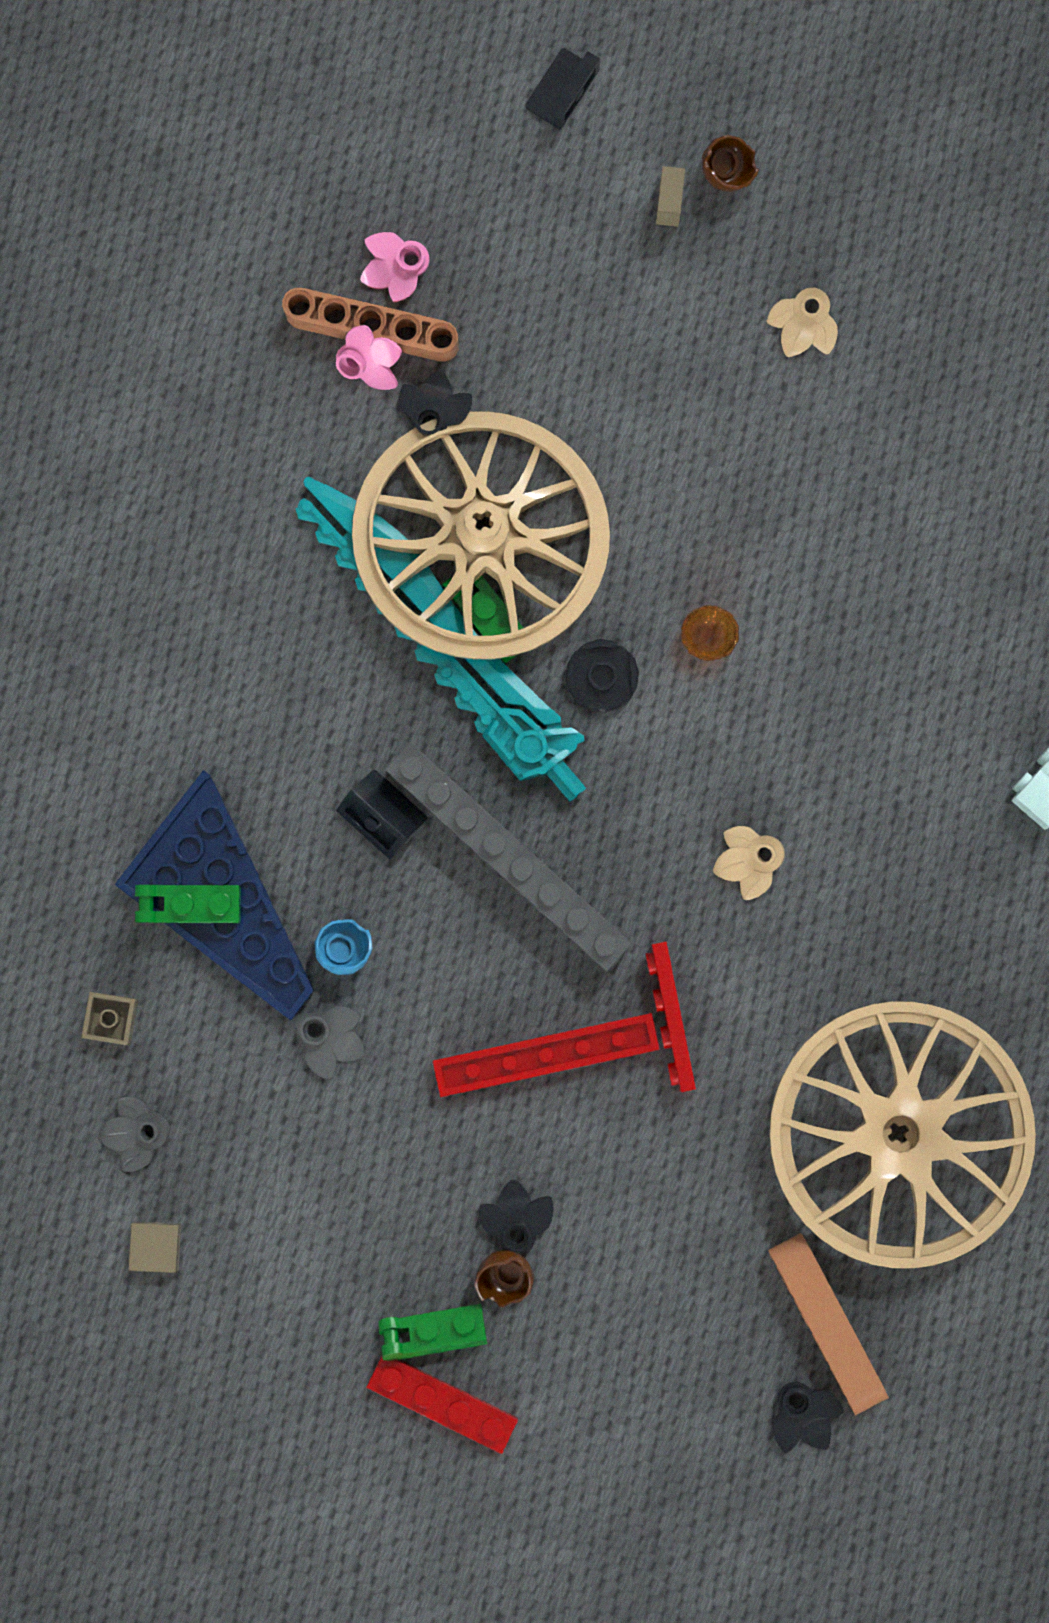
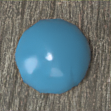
[314,919,373,975]

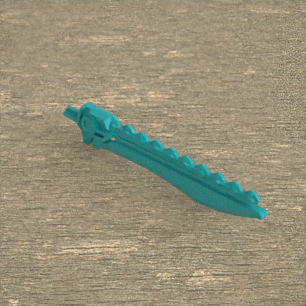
[295,477,587,802]

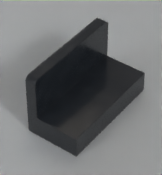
[525,48,600,130]
[336,770,428,860]

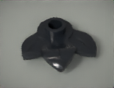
[399,370,472,441]
[479,1179,554,1255]
[772,1381,844,1453]

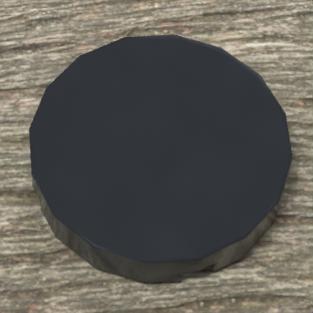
[566,639,639,713]

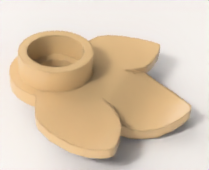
[767,288,838,357]
[713,826,785,900]

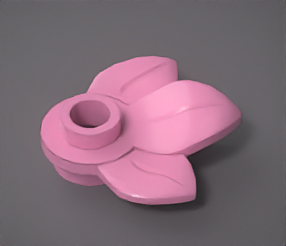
[360,232,429,302]
[336,325,402,390]

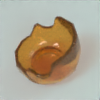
[681,605,739,661]

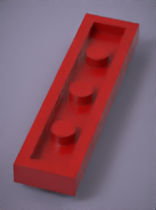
[645,941,696,1092]
[366,1356,518,1454]

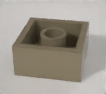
[656,166,685,227]
[81,992,139,1045]
[129,1221,181,1273]

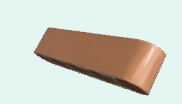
[282,288,459,362]
[768,1233,889,1416]

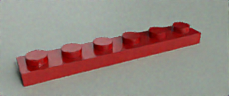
[433,1013,660,1097]

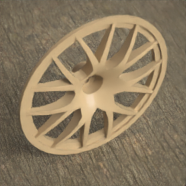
[352,412,610,659]
[770,1002,1036,1268]

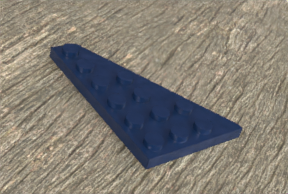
[114,770,314,1020]

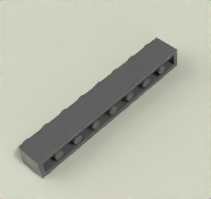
[385,742,632,972]

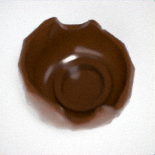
[702,134,759,192]
[474,1250,535,1307]

